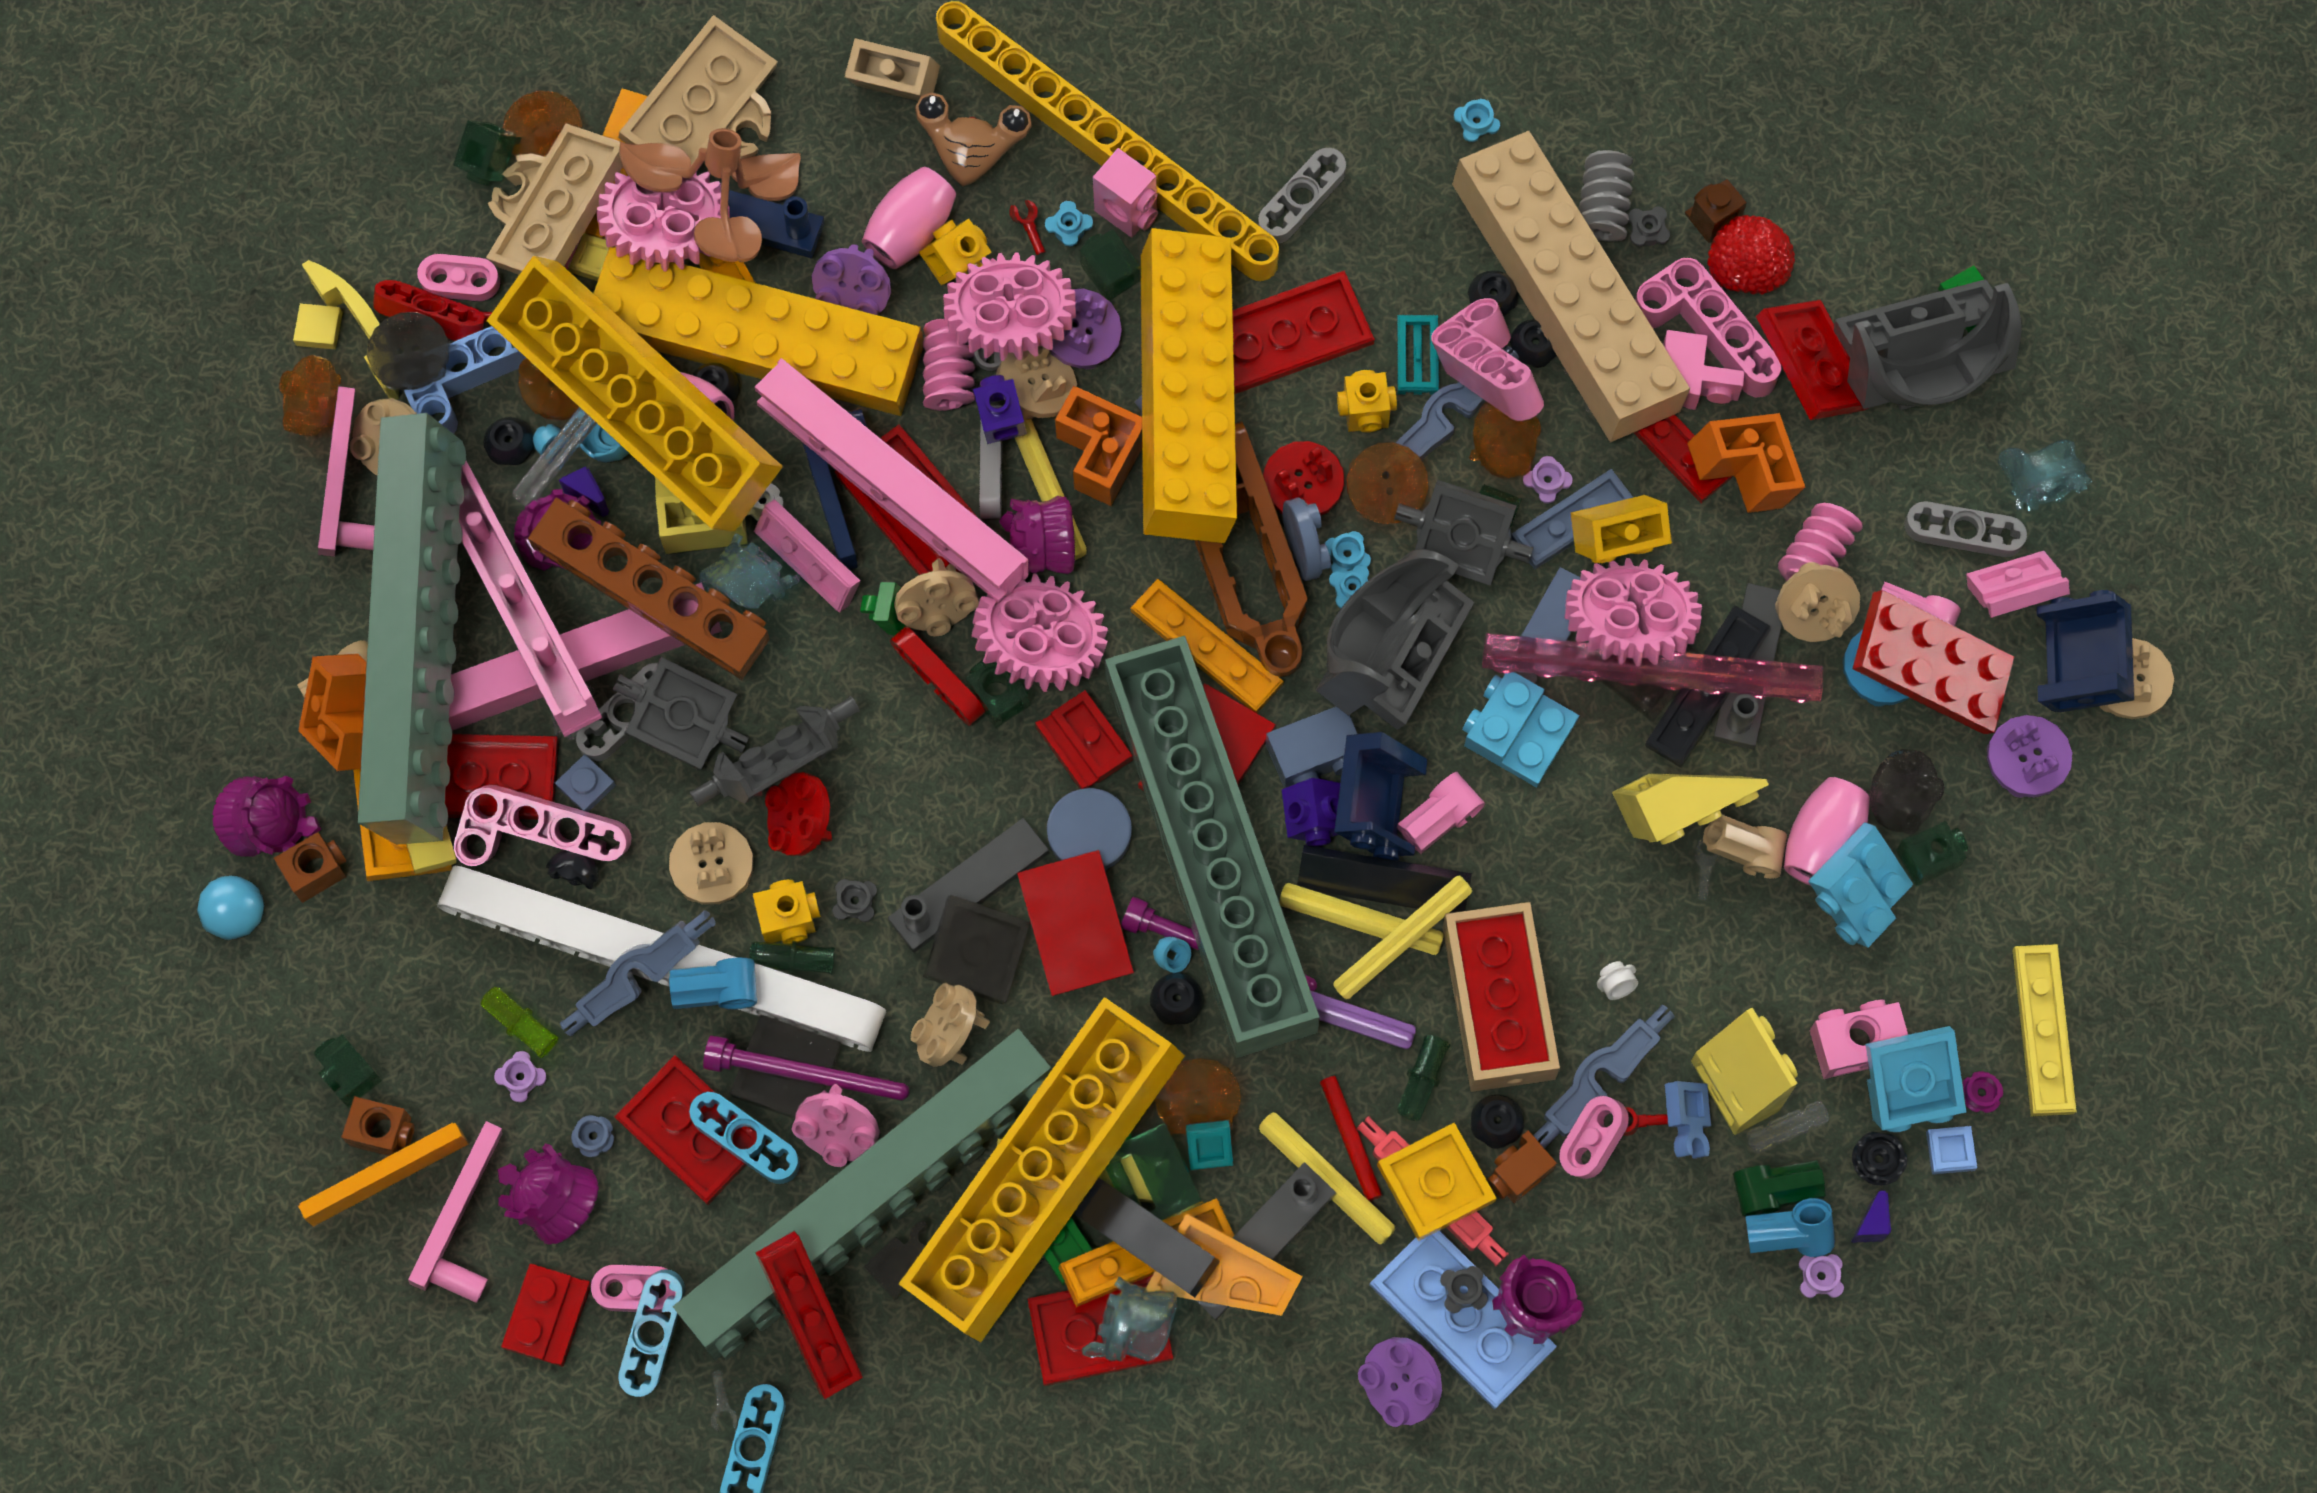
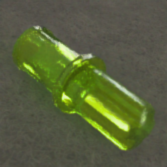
[480,987,559,1058]

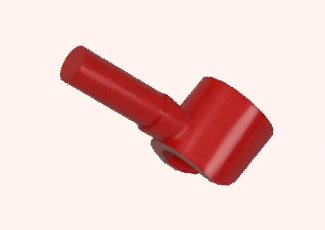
[1009,200,1045,256]
[1623,1107,1668,1136]

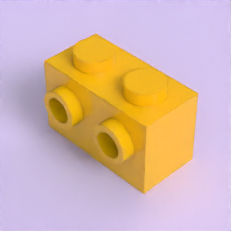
[1570,495,1672,563]

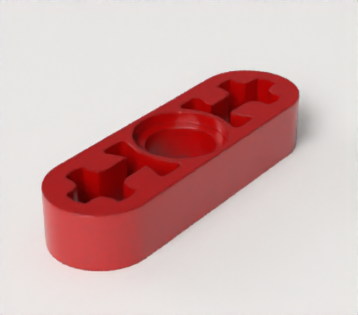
[373,280,485,341]
[889,626,986,726]

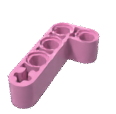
[1635,258,1781,398]
[1431,298,1544,421]
[454,785,632,866]

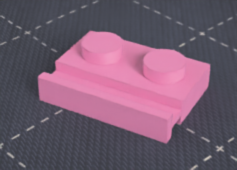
[1966,551,2070,618]

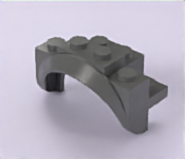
[1834,279,2022,410]
[1316,549,1474,730]

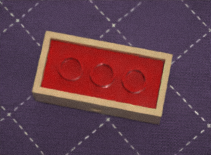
[1442,902,1560,1092]

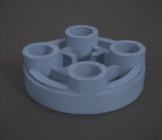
[1283,497,1331,581]
[1047,788,1132,871]

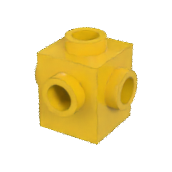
[919,219,991,285]
[1337,370,1397,432]
[753,879,821,945]

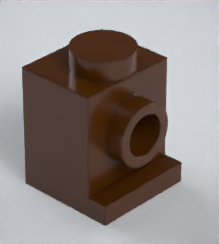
[1685,179,1747,243]

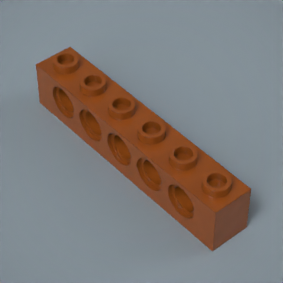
[528,497,770,680]

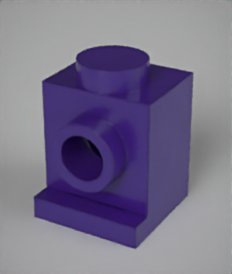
[973,375,1027,444]

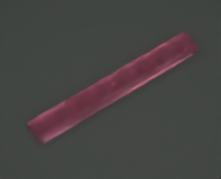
[1482,633,1823,703]

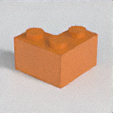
[1055,386,1142,506]
[1687,413,1805,513]
[298,654,367,771]

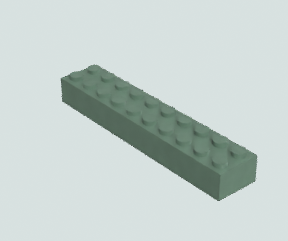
[358,413,466,845]
[1105,636,1320,1058]
[672,1029,1052,1361]

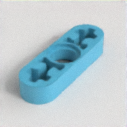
[689,1092,800,1184]
[618,1269,685,1397]
[720,1384,786,1493]

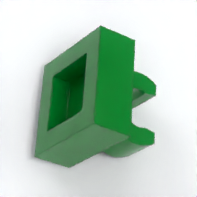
[860,582,906,636]

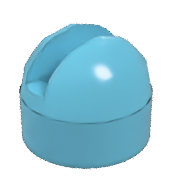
[533,424,570,460]
[1153,937,1191,973]

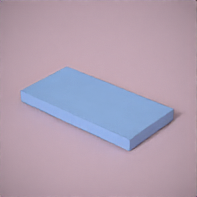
[1369,1231,1557,1410]

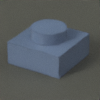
[555,754,616,812]

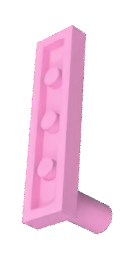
[318,386,374,556]
[408,1121,502,1303]

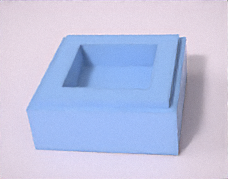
[1926,1126,1977,1174]

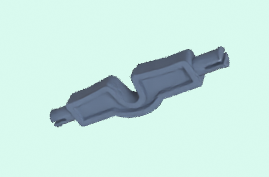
[1380,346,1519,480]
[560,910,716,1036]
[1533,1005,1675,1149]

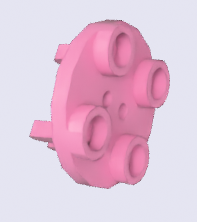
[792,1084,880,1167]

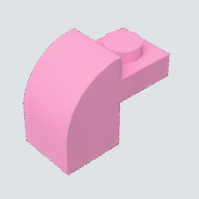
[1663,330,1745,410]

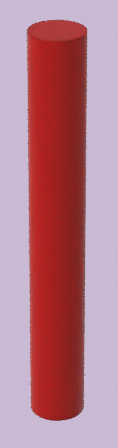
[1320,1076,1383,1201]

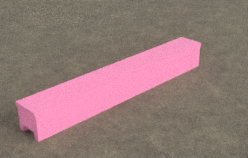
[755,358,1028,603]
[459,461,602,737]
[449,582,722,731]

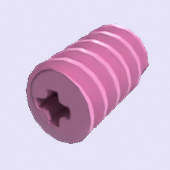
[923,319,975,411]
[1778,503,1862,581]

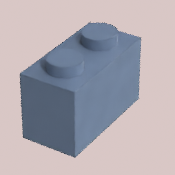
[1266,707,1357,788]

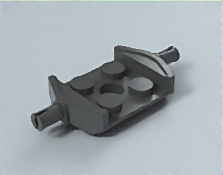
[690,696,860,807]

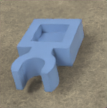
[1665,1081,1711,1159]

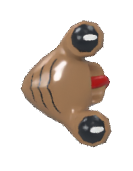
[915,92,1032,186]

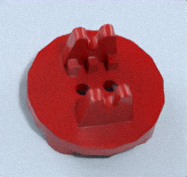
[1263,441,1344,516]
[765,772,832,857]

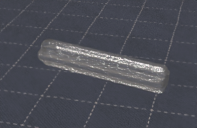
[512,407,597,506]

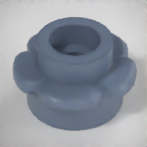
[571,1115,614,1157]

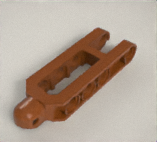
[1194,421,1308,677]

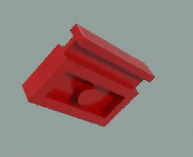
[1035,690,1133,789]
[501,1264,591,1367]

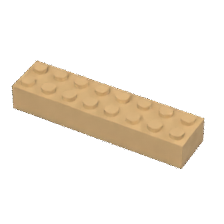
[1452,131,1690,443]

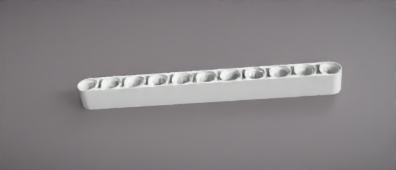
[437,866,886,1052]

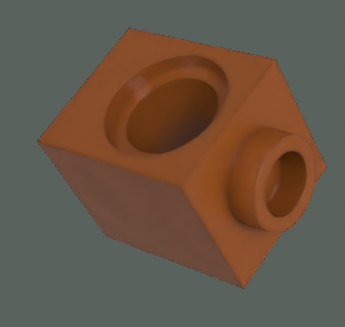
[274,832,347,903]
[341,1096,415,1156]

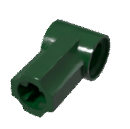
[1733,1160,1826,1218]

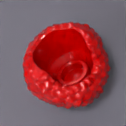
[1707,215,1795,295]

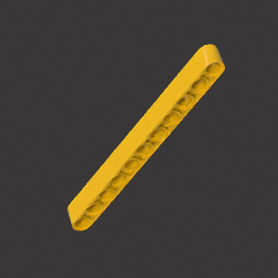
[936,1,1279,281]

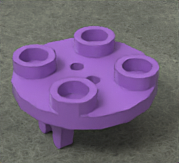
[812,245,891,315]
[1049,289,1122,369]
[1987,715,2072,798]
[1358,1337,1442,1427]

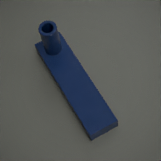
[728,190,825,259]
[802,408,867,570]

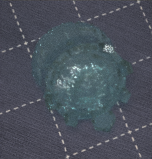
[1998,440,2093,511]
[699,533,801,609]
[1082,1277,1177,1362]

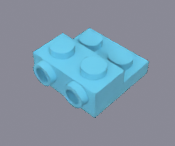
[1462,669,1580,788]
[1808,822,1913,948]
[1865,1026,1966,1132]

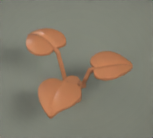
[619,128,801,262]

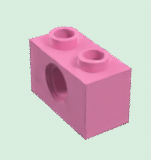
[1093,148,1158,238]
[1810,1000,1908,1079]

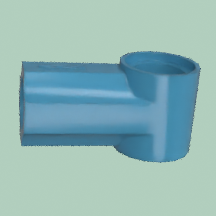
[669,957,757,1009]
[1746,1198,1835,1257]

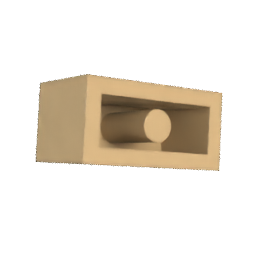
[845,38,940,101]

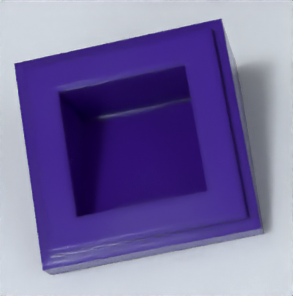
[559,466,609,517]
[1851,1191,1891,1243]

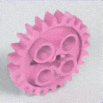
[597,171,730,271]
[943,253,1076,361]
[1564,558,1702,666]
[972,573,1108,692]

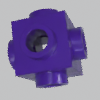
[1282,778,1341,846]

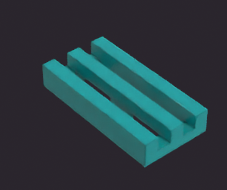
[1397,315,1439,395]

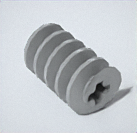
[1579,150,1634,242]

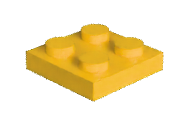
[1377,1122,1497,1241]

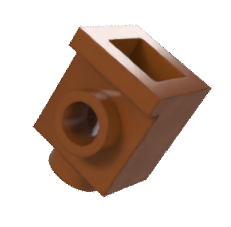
[1486,1130,1557,1204]

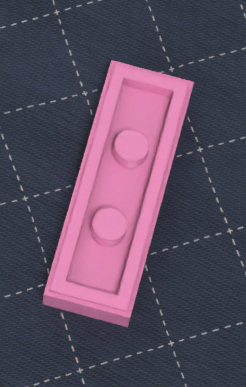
[754,499,860,613]

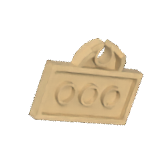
[618,15,778,165]
[486,124,623,275]

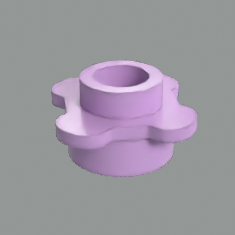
[1523,456,1572,503]
[494,1051,546,1102]
[1799,1254,1844,1298]

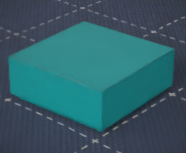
[1186,1120,1233,1170]

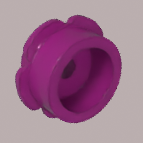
[1962,1071,2003,1113]

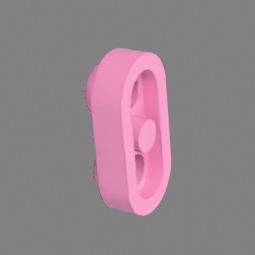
[417,254,500,301]
[1560,1096,1629,1179]
[591,1265,676,1313]

